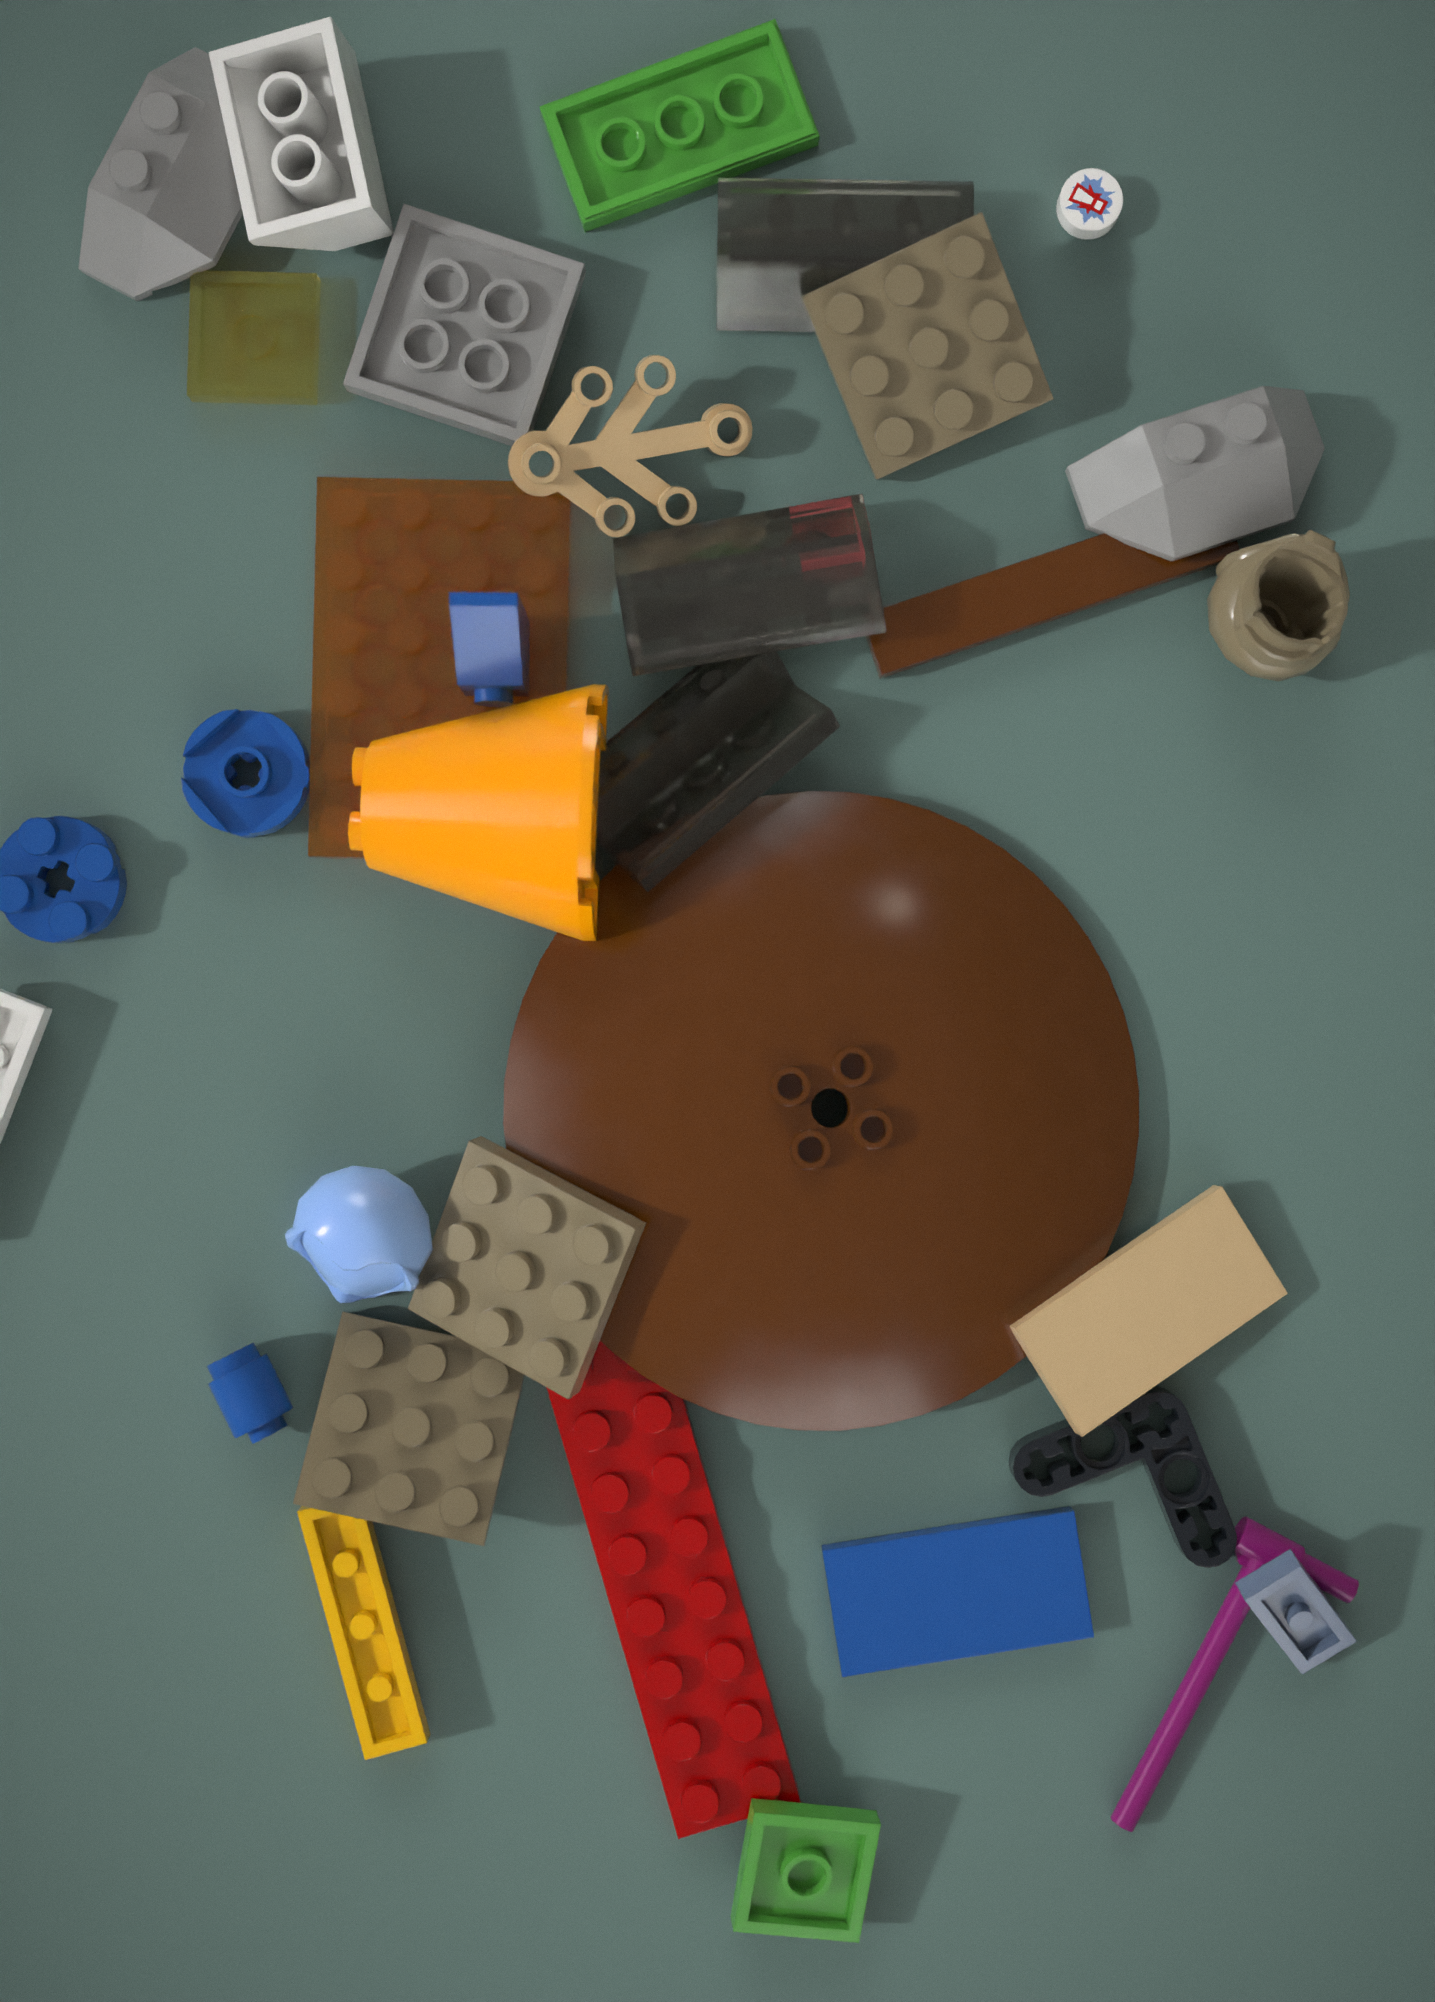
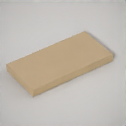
[1010,1185,1288,1437]

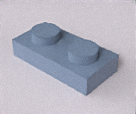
[1235,1549,1357,1674]

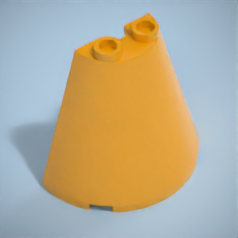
[348,684,609,941]

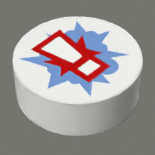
[1056,168,1123,240]

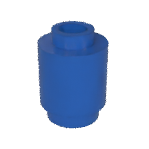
[207,1342,294,1444]

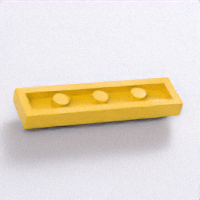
[297,1506,430,1760]

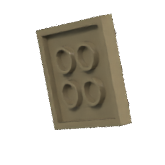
[801,212,1054,480]
[408,1136,646,1400]
[293,1311,525,1546]

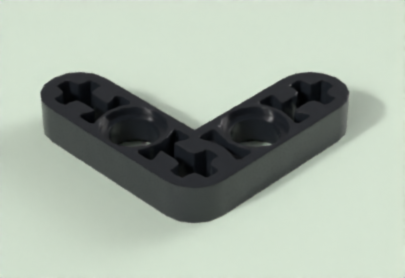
[1008,1386,1237,1568]

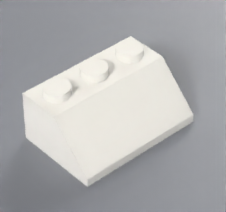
[209,16,394,251]

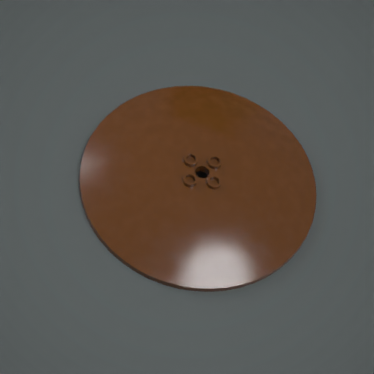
[503,791,1139,1431]

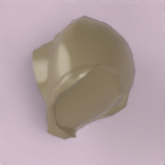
[1207,530,1350,682]

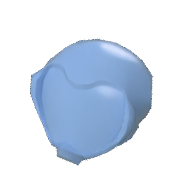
[285,1166,433,1303]

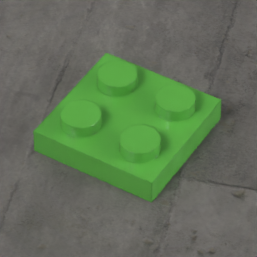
[730,1798,881,1943]

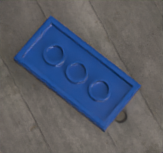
[821,1506,1094,1677]

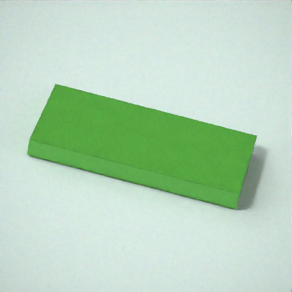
[539,19,820,232]

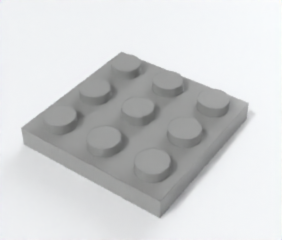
[343,204,586,446]

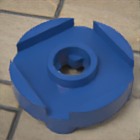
[181,709,315,838]
[0,816,127,944]

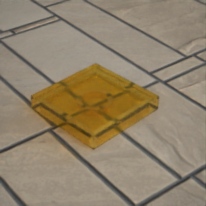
[187,270,321,405]

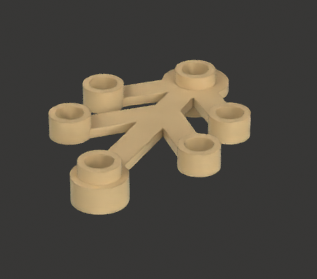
[508,355,753,537]

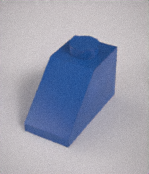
[449,592,530,707]

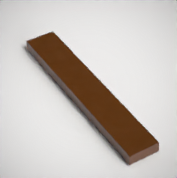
[860,533,1240,679]

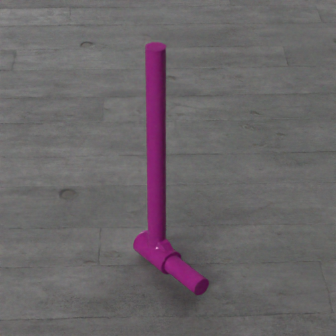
[1110,1516,1359,1832]

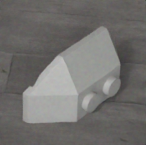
[78,47,243,301]
[1065,386,1325,561]

